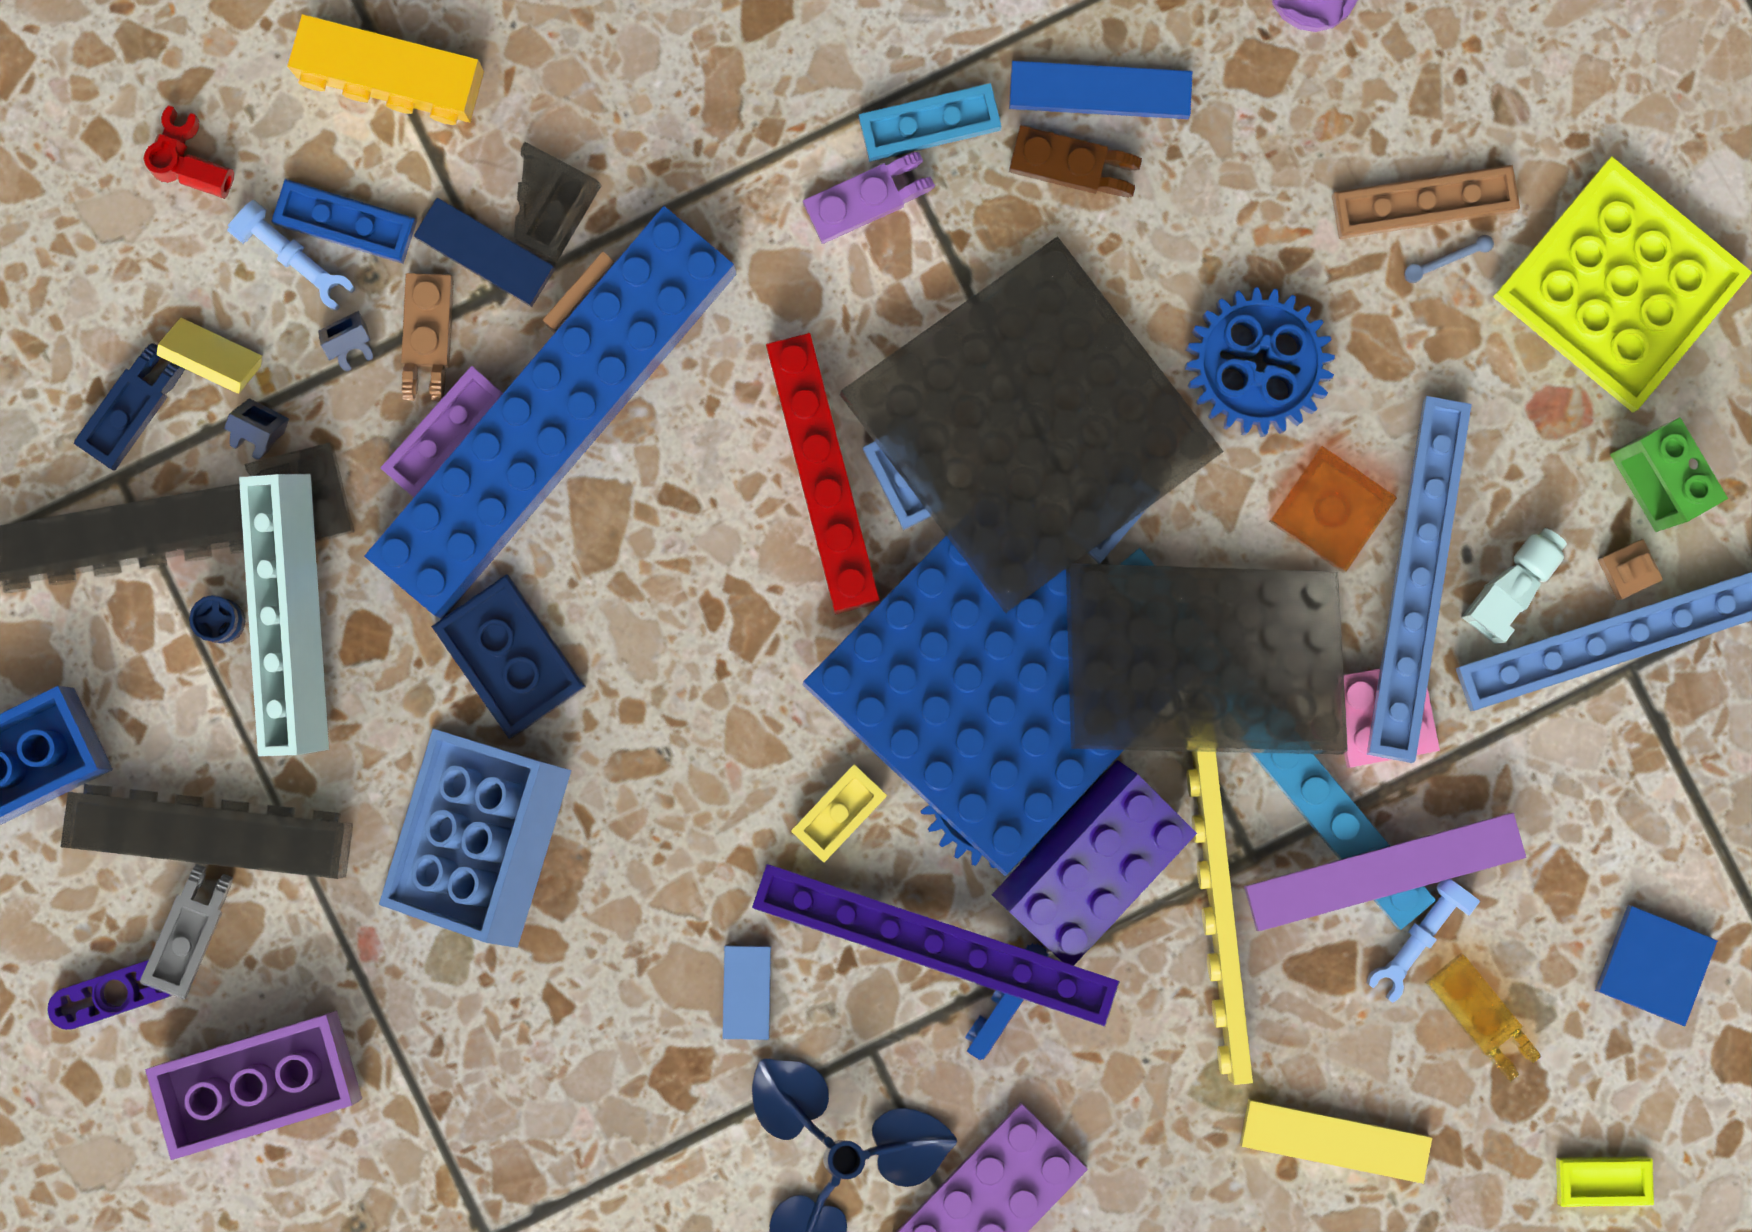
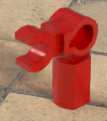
[144,105,234,199]

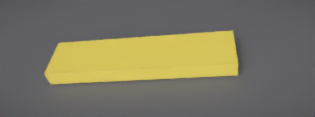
[1240,1099,1432,1184]

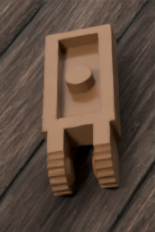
[401,273,454,402]

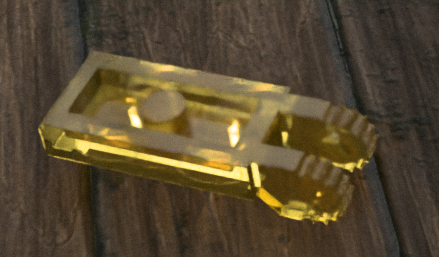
[1425,954,1541,1082]

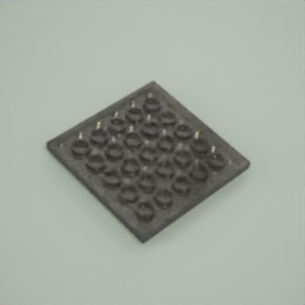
[840,236,1224,613]

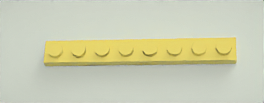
[1181,711,1253,1085]

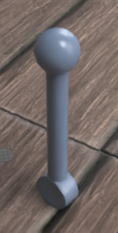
[1404,235,1494,283]

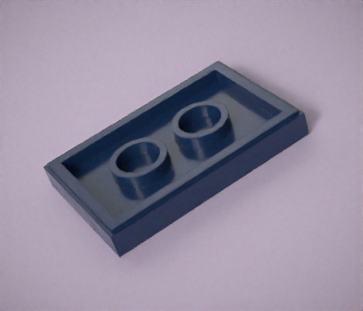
[431,574,586,739]

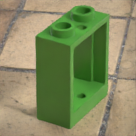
[1610,417,1728,532]

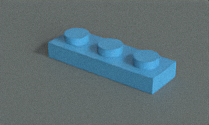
[859,83,1002,162]

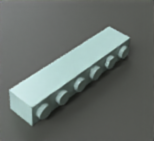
[239,474,329,756]

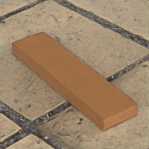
[1332,165,1520,239]

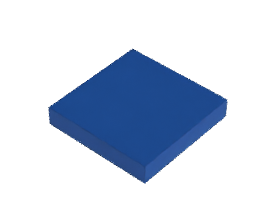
[1595,905,1718,1026]

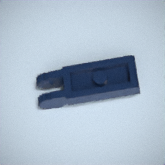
[73,343,185,471]

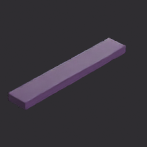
[1244,813,1527,931]

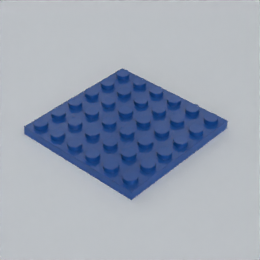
[802,489,1193,877]

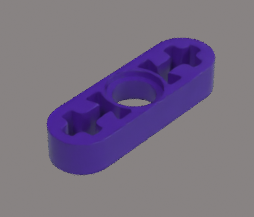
[47,960,173,1030]

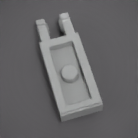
[140,864,233,1000]

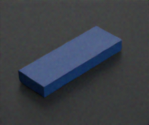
[271,179,417,264]

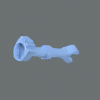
[227,200,355,311]
[1366,879,1480,1003]

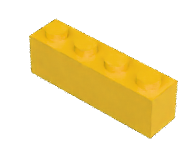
[287,14,484,125]

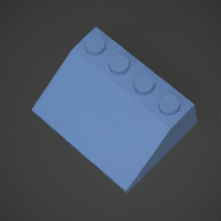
[379,729,572,948]

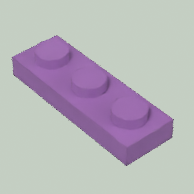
[380,366,503,498]

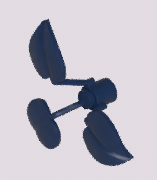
[752,1058,957,1232]

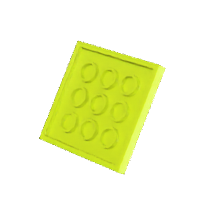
[1493,156,1752,413]

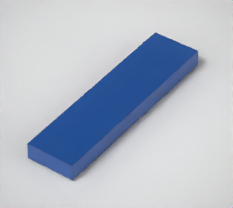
[1009,61,1193,120]

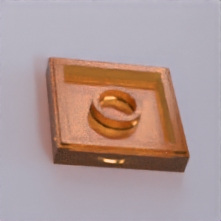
[1268,446,1397,573]

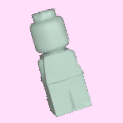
[1461,528,1567,644]

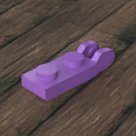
[803,152,935,244]

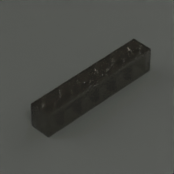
[0,484,244,593]
[60,784,353,879]

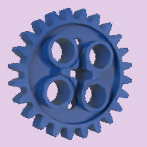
[1185,287,1335,437]

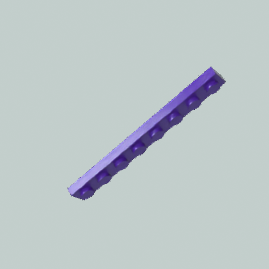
[752,864,1120,1027]

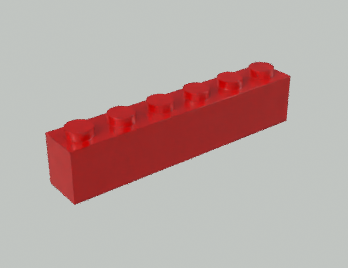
[766,333,879,615]

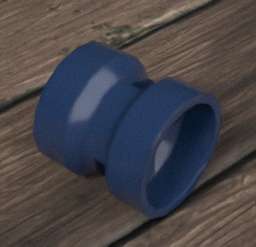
[189,595,246,644]

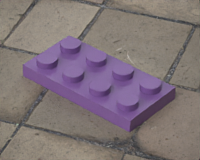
[896,1102,1088,1232]

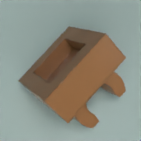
[1597,539,1663,600]

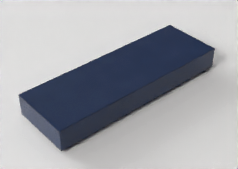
[414,198,555,307]

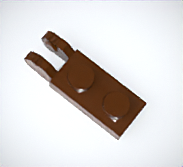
[1009,125,1142,198]

